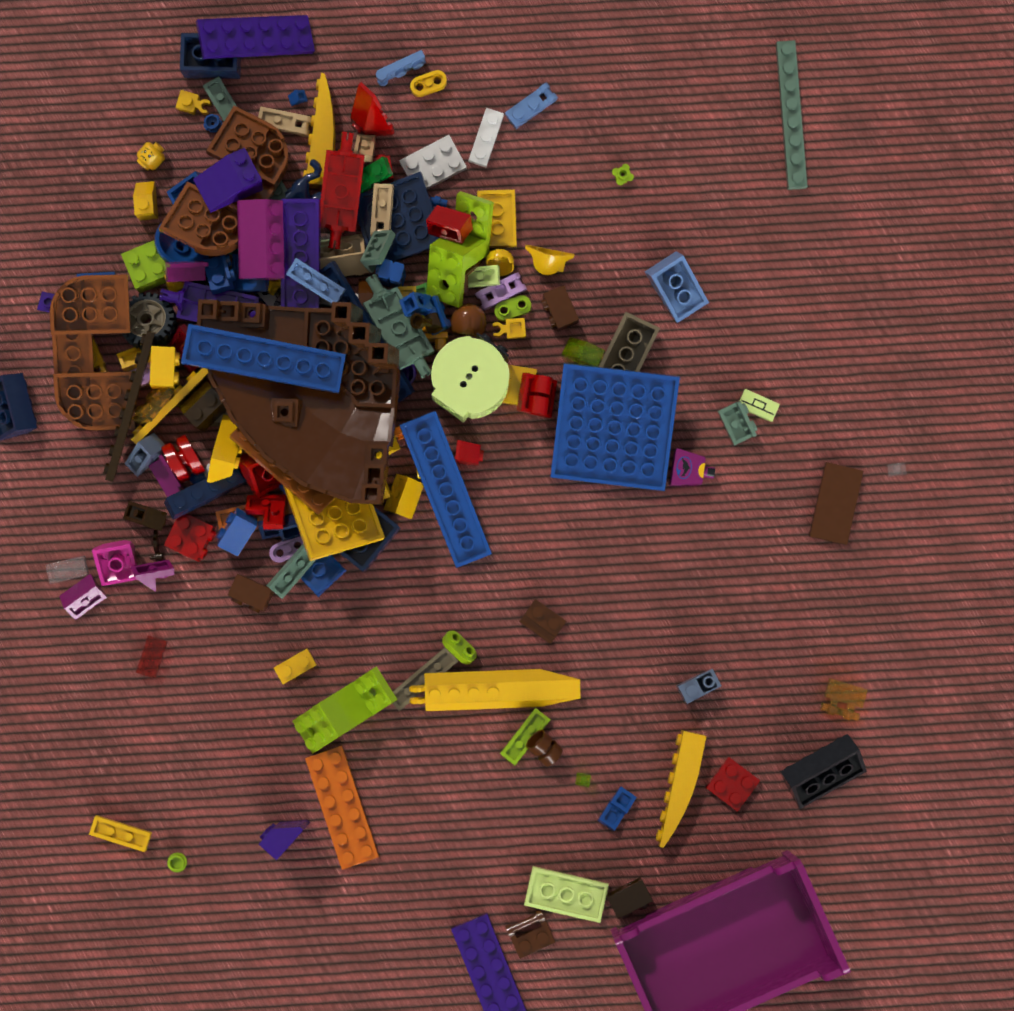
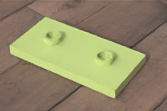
[524,866,609,923]

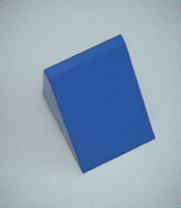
[288,90,308,106]

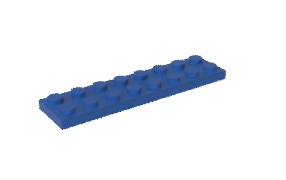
[181,324,346,394]
[399,411,492,568]

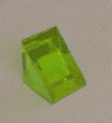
[575,772,591,787]

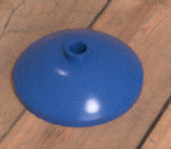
[154,224,209,262]

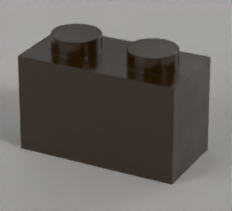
[606,877,653,919]

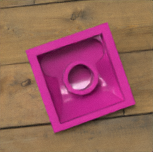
[92,540,137,586]

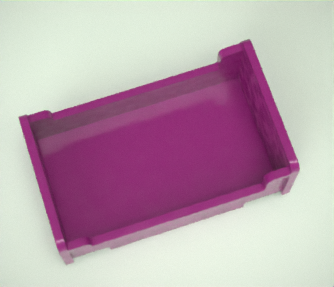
[610,850,851,1011]

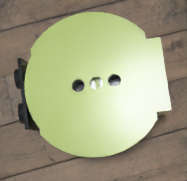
[431,332,509,423]

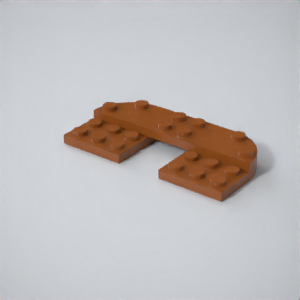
[159,106,288,256]
[50,274,136,430]

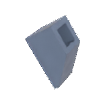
[676,669,721,704]

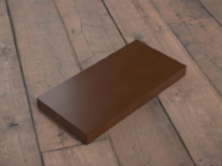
[809,462,864,545]

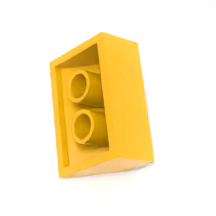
[207,415,243,483]

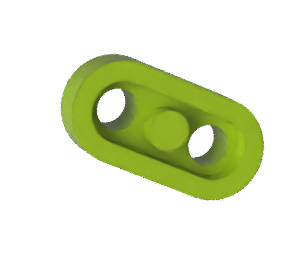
[494,295,531,322]
[442,631,477,665]

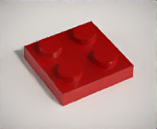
[705,757,760,812]

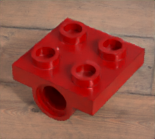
[516,373,557,418]

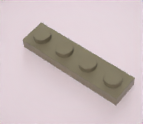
[392,648,458,711]

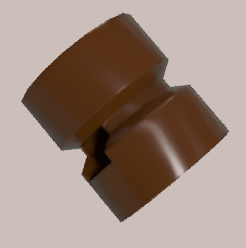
[526,730,563,767]

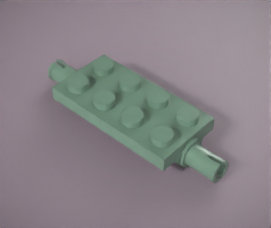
[363,274,434,378]

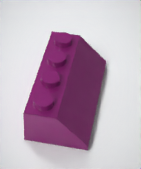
[237,199,285,281]

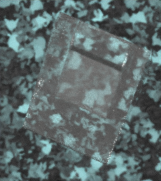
[887,463,907,477]

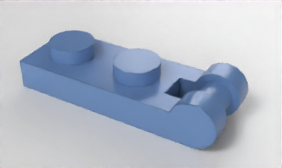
[376,50,426,86]
[505,82,558,129]

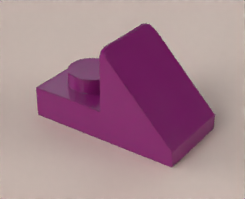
[131,560,174,591]

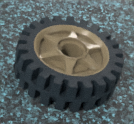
[122,292,178,350]

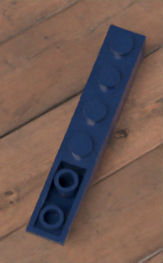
[164,466,247,520]

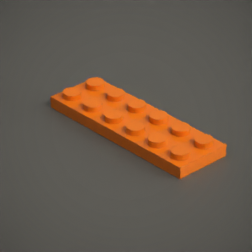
[305,745,379,870]

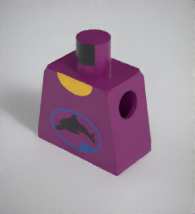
[669,448,715,486]

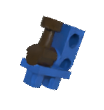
[399,292,451,335]

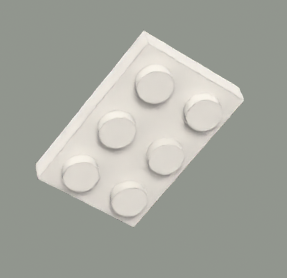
[399,135,467,189]

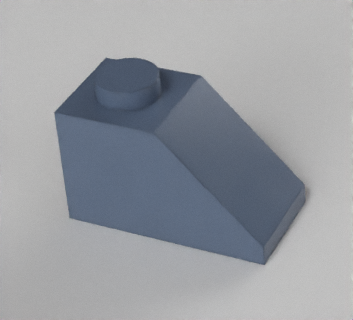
[124,433,165,477]

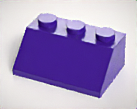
[259,820,310,860]

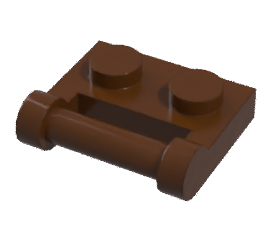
[505,910,555,959]

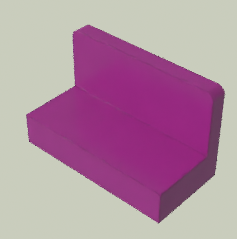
[165,261,209,282]
[149,454,186,497]
[59,574,107,620]

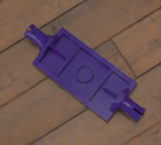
[159,281,260,323]

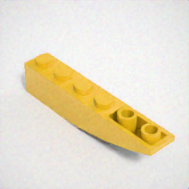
[303,73,336,190]
[656,730,706,848]

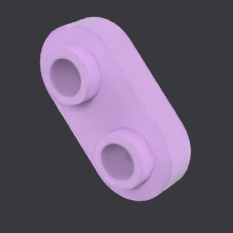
[269,536,303,563]

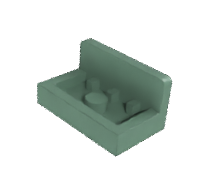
[717,401,758,446]

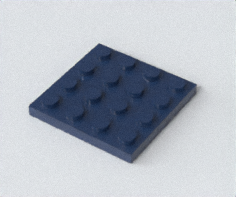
[357,171,440,270]

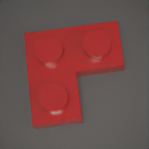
[245,495,287,530]

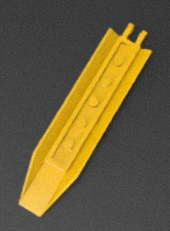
[409,669,580,711]

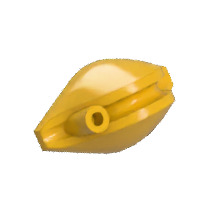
[525,244,574,275]

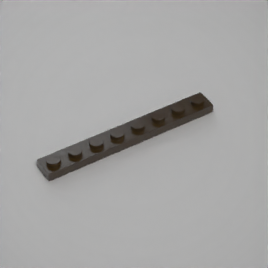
[103,330,156,482]

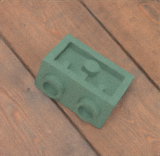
[360,230,396,273]

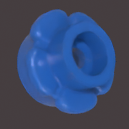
[203,114,222,133]

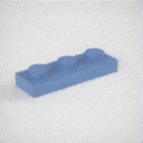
[286,258,346,304]

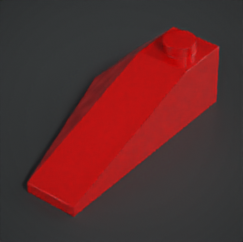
[350,82,395,136]

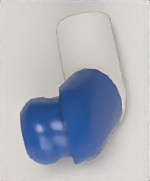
[190,463,210,484]

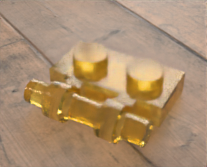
[820,678,868,721]

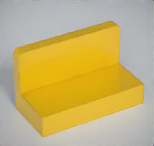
[383,474,424,519]

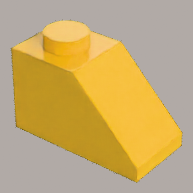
[133,181,159,221]

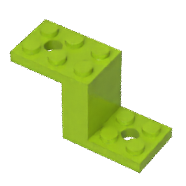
[426,191,494,308]
[292,666,398,754]

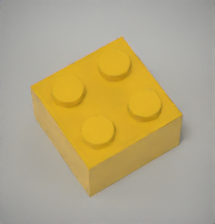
[150,346,180,390]

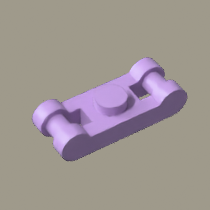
[475,272,527,311]

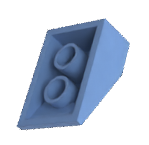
[645,251,709,323]

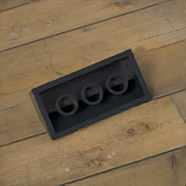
[780,734,867,809]

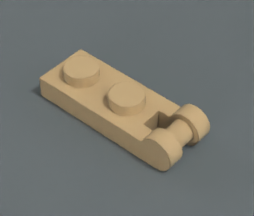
[258,106,311,137]
[370,183,394,236]

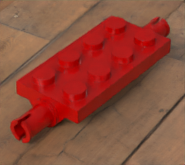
[320,132,365,250]

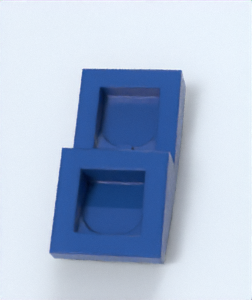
[597,786,637,831]

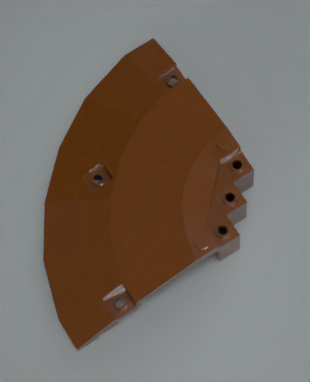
[197,299,400,505]

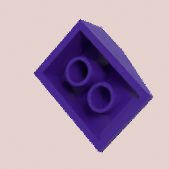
[193,148,263,213]

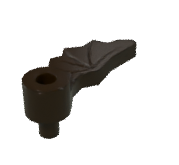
[150,530,163,562]

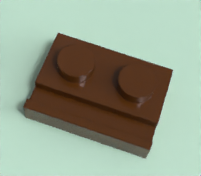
[519,599,567,644]

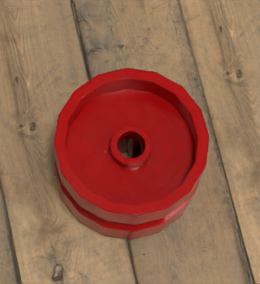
[161,434,206,484]

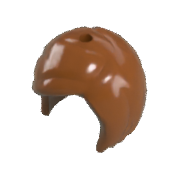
[450,303,486,337]

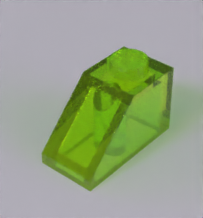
[561,337,605,367]

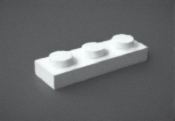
[468,108,504,168]

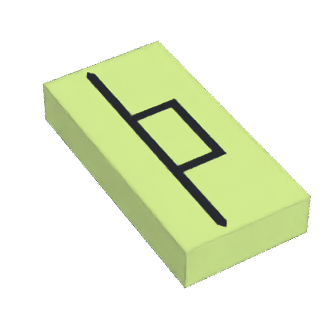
[739,389,780,422]

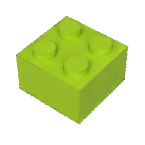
[121,240,166,293]

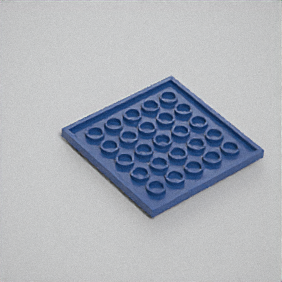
[551,363,680,491]

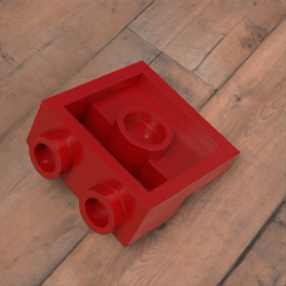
[164,514,216,562]

